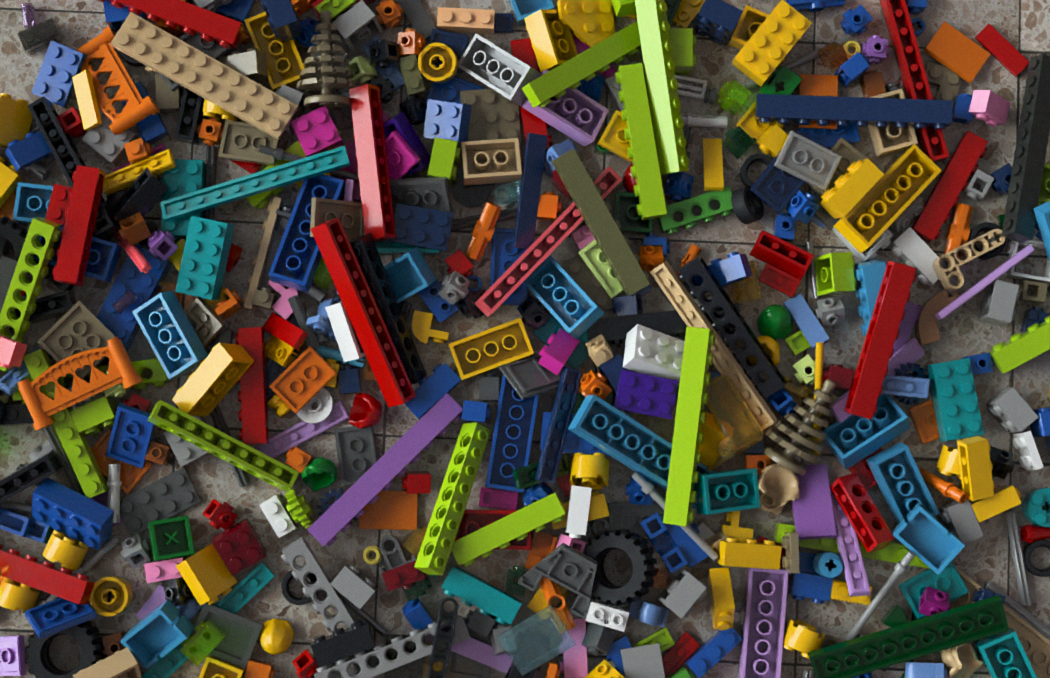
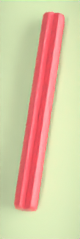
[114,232,152,274]

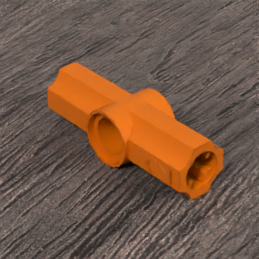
[465,201,502,261]
[944,203,973,260]
[539,576,576,633]

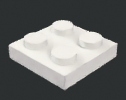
[1012,430,1044,470]

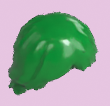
[757,304,793,340]
[301,457,338,492]

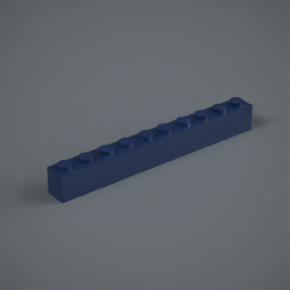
[755,94,952,130]

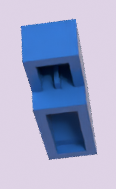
[0,507,54,544]

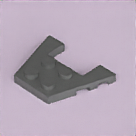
[518,543,598,619]

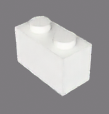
[259,495,298,538]

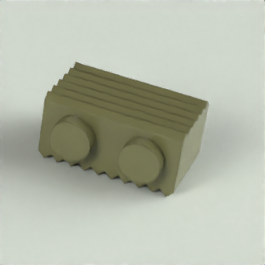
[399,54,429,98]

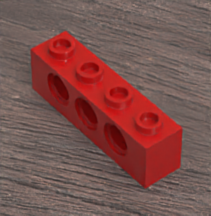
[830,472,895,553]

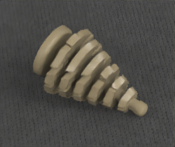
[296,11,357,109]
[764,379,836,476]

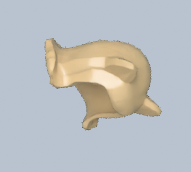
[758,463,800,515]
[940,642,984,678]

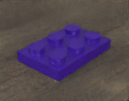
[614,370,679,420]

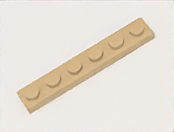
[242,196,284,311]

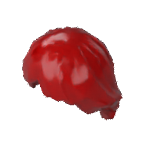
[349,392,382,429]

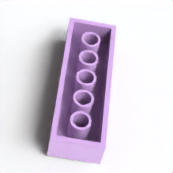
[738,568,789,678]

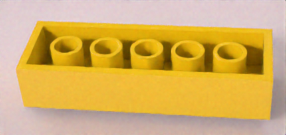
[833,144,942,253]

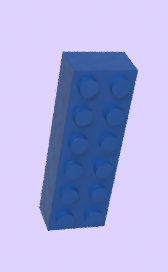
[268,174,345,293]
[97,244,173,360]
[485,375,539,493]

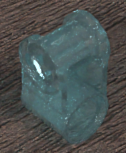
[494,180,521,205]

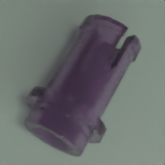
[20,3,36,28]
[112,290,138,314]

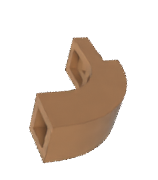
[915,291,961,346]

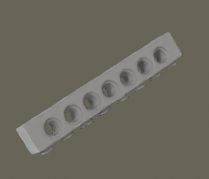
[281,536,379,678]
[314,616,470,678]

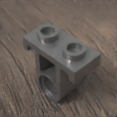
[379,535,417,577]

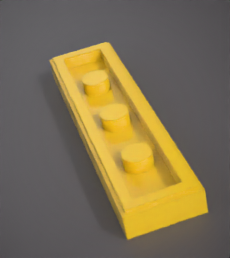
[103,149,176,195]

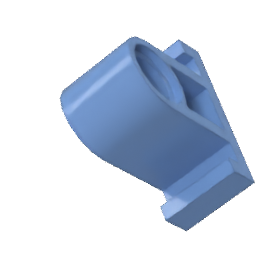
[543,139,578,177]
[306,297,342,341]
[628,599,670,628]
[905,662,947,678]

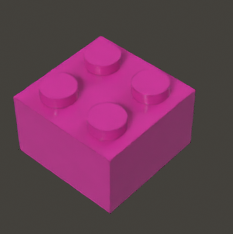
[290,106,344,157]

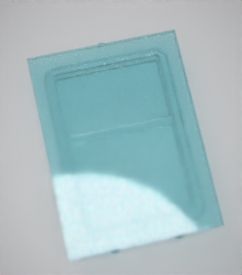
[497,605,576,676]

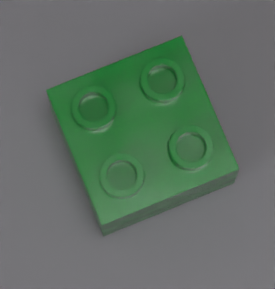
[147,515,194,562]

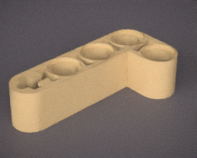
[933,229,1006,291]

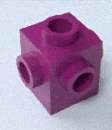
[918,586,951,616]

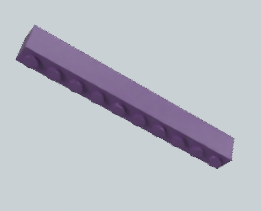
[307,393,463,547]

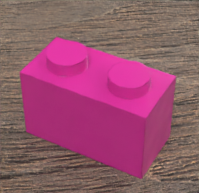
[538,328,579,375]

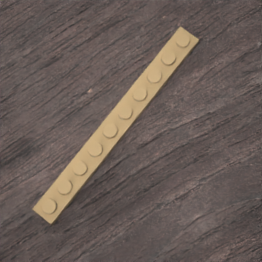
[650,260,777,431]

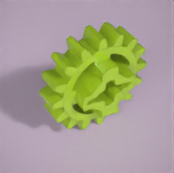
[285,489,314,529]

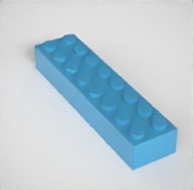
[568,394,715,509]

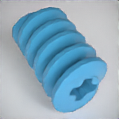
[813,551,843,578]

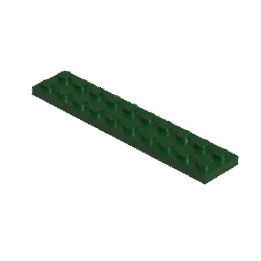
[808,595,1009,678]

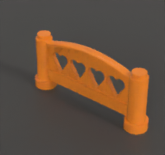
[76,26,160,136]
[18,336,143,431]

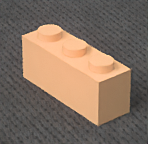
[437,7,495,34]

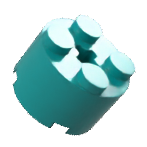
[1022,488,1050,527]

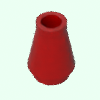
[1021,524,1050,543]

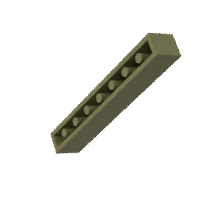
[551,149,650,296]

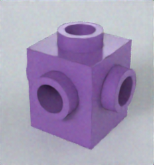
[861,35,890,64]
[147,229,178,261]

